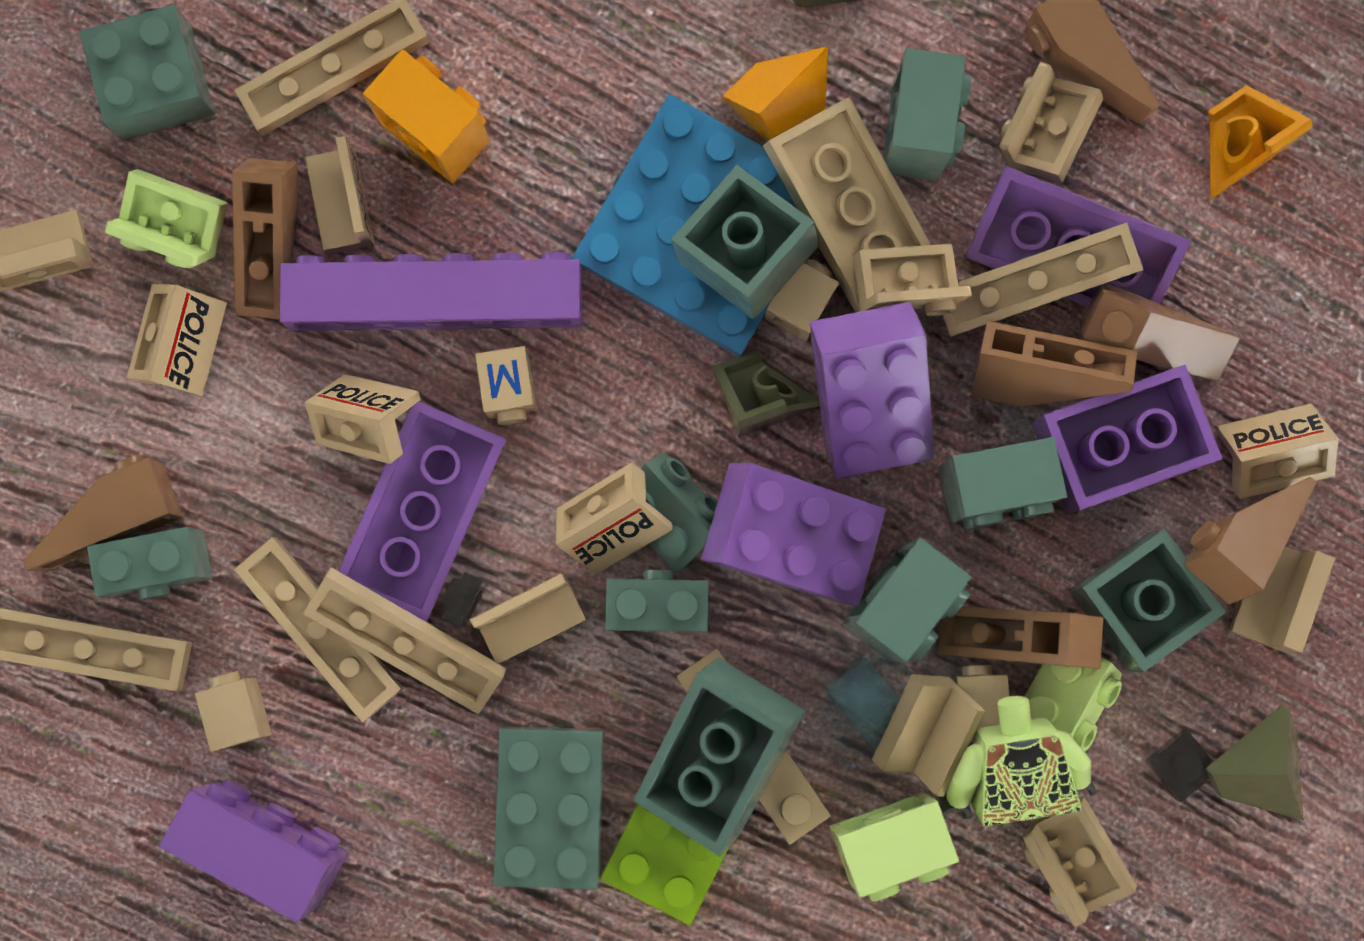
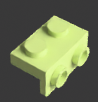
[105,169,228,268]
[1024,657,1122,752]

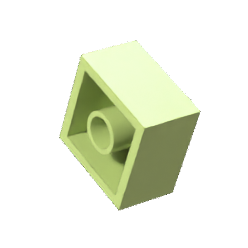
[829,792,960,901]

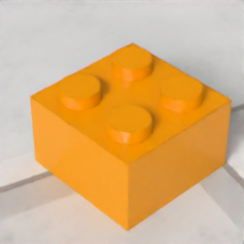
[362,49,490,185]

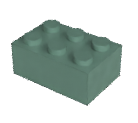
[841,537,972,663]
[633,657,806,856]
[493,726,605,889]

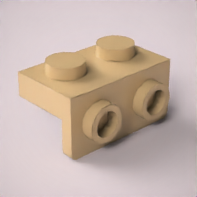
[999,62,1104,183]
[852,244,972,316]
[1023,797,1137,927]

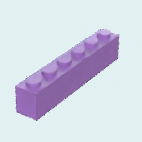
[280,252,583,331]

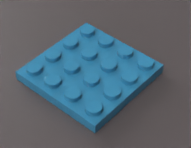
[571,94,797,356]

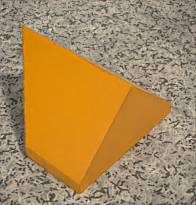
[722,46,828,142]
[1207,85,1313,200]

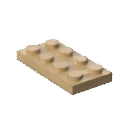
[763,97,931,313]

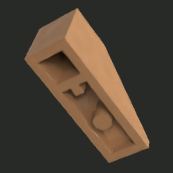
[1026,0,1160,124]
[232,158,298,319]
[1080,283,1240,381]
[970,321,1137,407]
[23,455,183,573]
[1184,476,1317,605]
[937,606,1103,669]

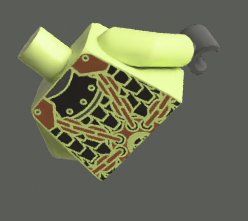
[938,696,1097,827]

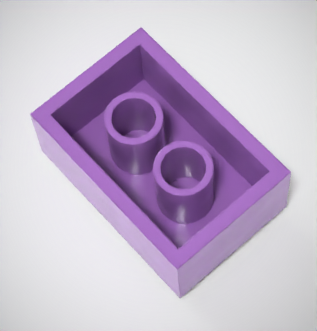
[810,302,934,479]
[1031,364,1223,515]
[701,463,886,606]
[159,779,349,923]

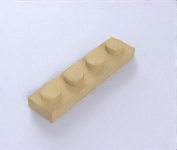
[234,0,430,136]
[943,222,1143,337]
[234,537,404,722]
[303,567,506,714]
[0,607,192,692]
[676,648,831,845]

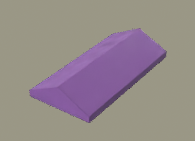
[966,166,1191,307]
[339,401,506,622]

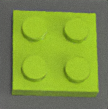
[600,804,730,926]

